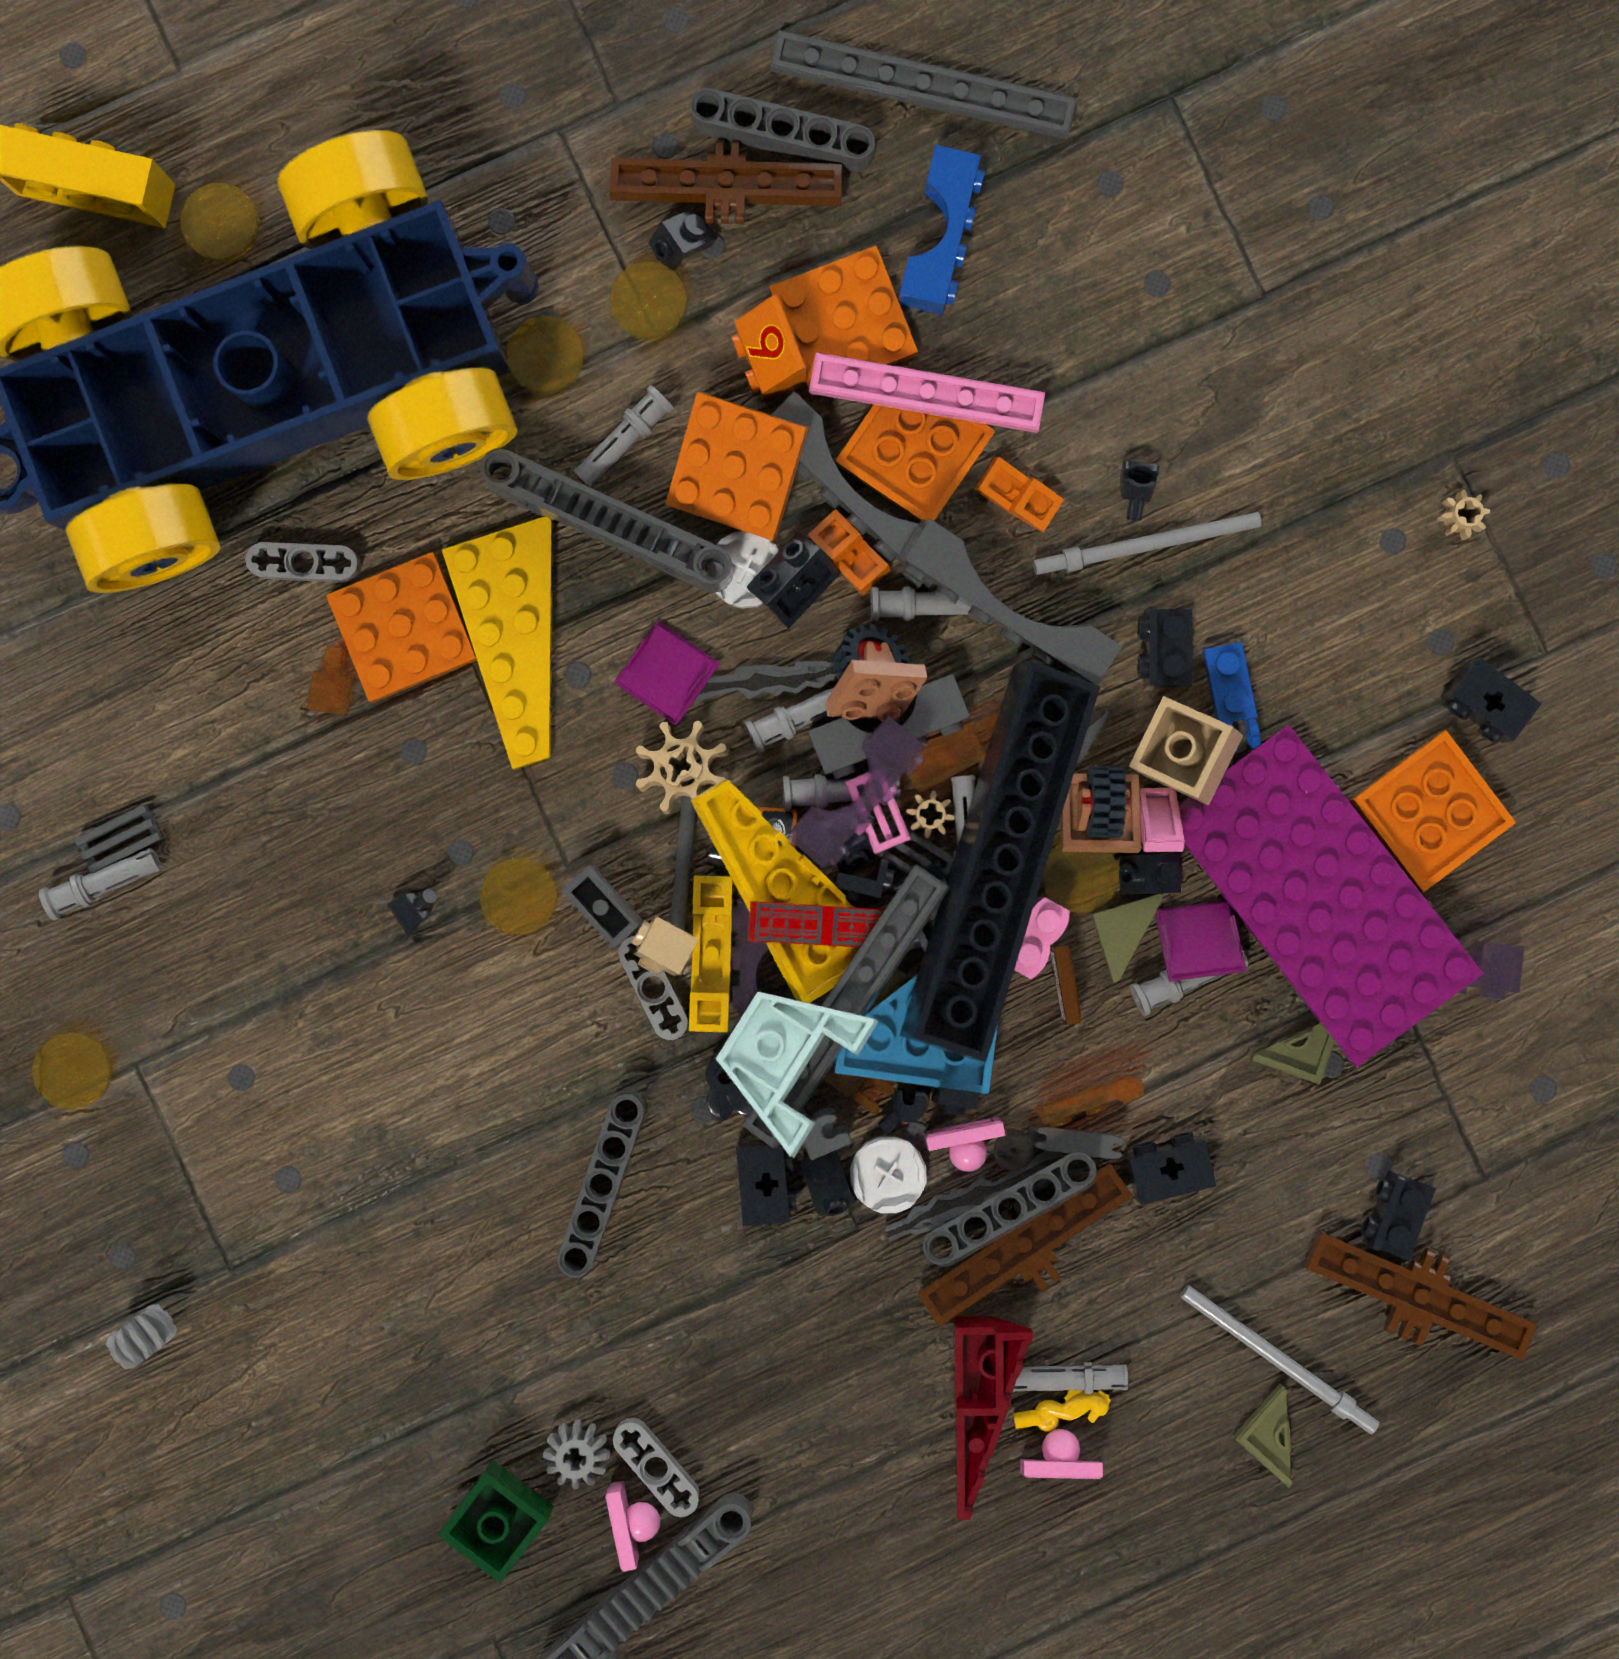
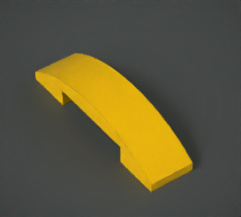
[689,876,733,1032]

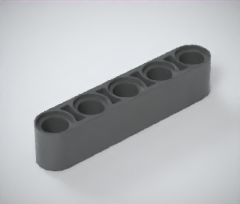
[690,88,875,172]
[557,1090,647,1278]
[923,1152,1097,1267]

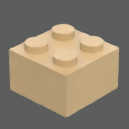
[1129,696,1243,806]

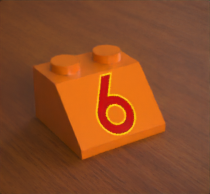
[731,295,806,402]

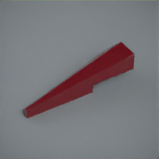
[953,1316,1033,1520]

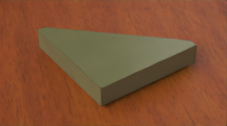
[1091,893,1162,983]
[1250,1022,1335,1085]
[1233,1383,1293,1488]

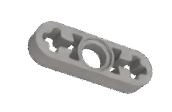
[245,542,361,582]
[618,935,689,1040]
[613,1418,700,1517]

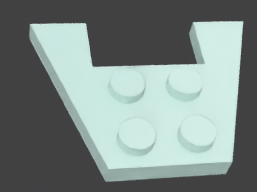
[716,992,879,1157]

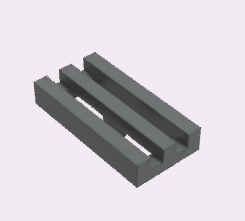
[74,805,164,874]
[876,820,954,877]

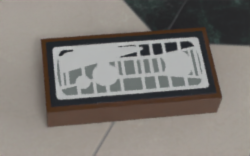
[1050,945,1082,1025]

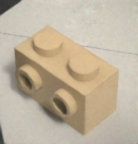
[631,916,699,976]

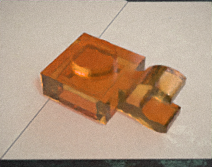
[306,646,354,716]

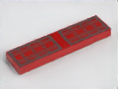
[748,901,885,947]

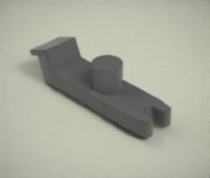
[1026,1123,1123,1159]

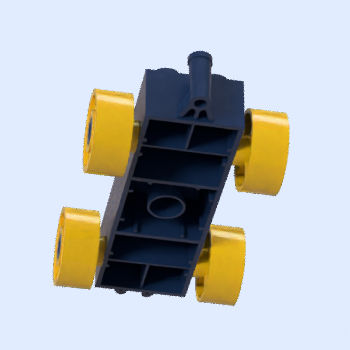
[0,130,539,593]

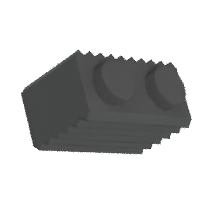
[562,865,644,947]

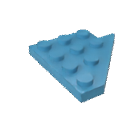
[833,972,998,1094]

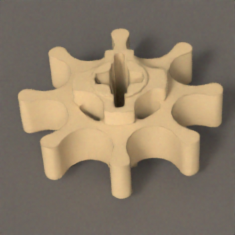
[636,721,728,814]

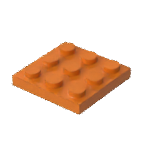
[769,245,918,396]
[835,366,996,522]
[665,392,809,541]
[326,552,477,703]
[1350,730,1516,892]

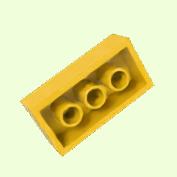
[0,123,176,229]

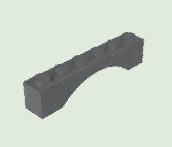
[772,392,934,590]
[897,519,1122,686]

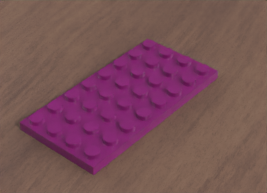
[1178,725,1484,1067]

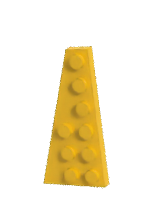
[442,516,553,770]
[691,780,860,1004]

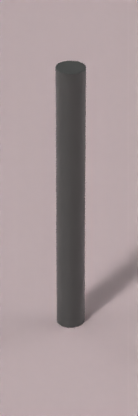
[670,796,696,931]

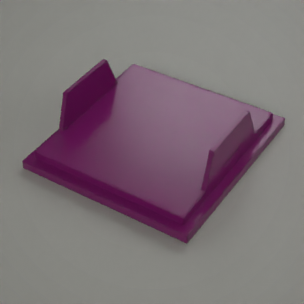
[614,620,720,726]
[1155,901,1247,982]

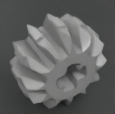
[106,1304,177,1369]
[543,1419,610,1490]

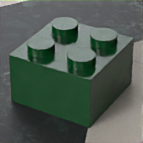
[437,1459,554,1584]

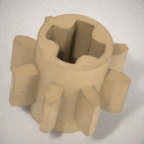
[1437,490,1490,540]
[906,791,955,839]

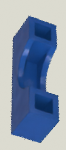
[898,145,985,315]

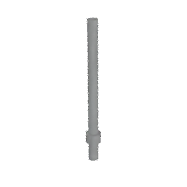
[1033,512,1262,575]
[1180,1285,1379,1434]

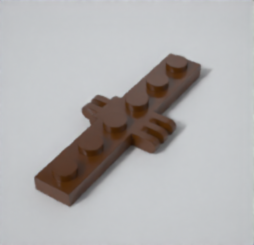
[610,140,842,224]
[917,1163,1133,1327]
[1304,1231,1538,1360]

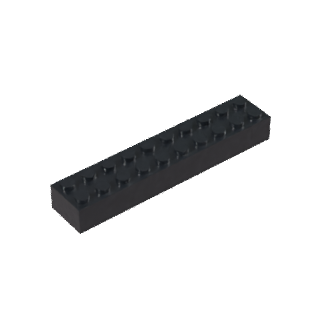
[899,660,1100,1062]

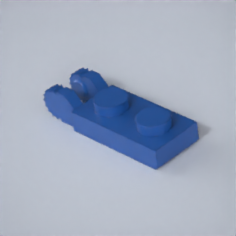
[1202,642,1261,753]

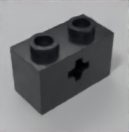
[1441,657,1542,744]
[1124,1132,1217,1205]
[736,1141,797,1226]

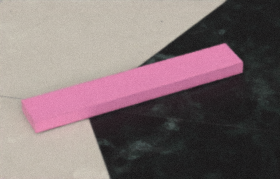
[809,352,1045,433]

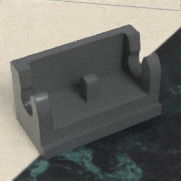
[801,1107,852,1160]

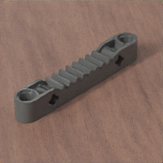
[480,449,733,593]
[539,1493,752,1659]

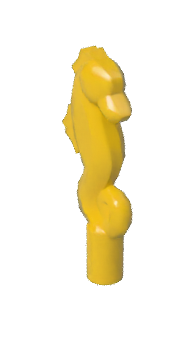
[1013,1390,1111,1432]

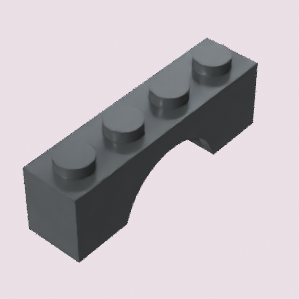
[808,674,970,780]

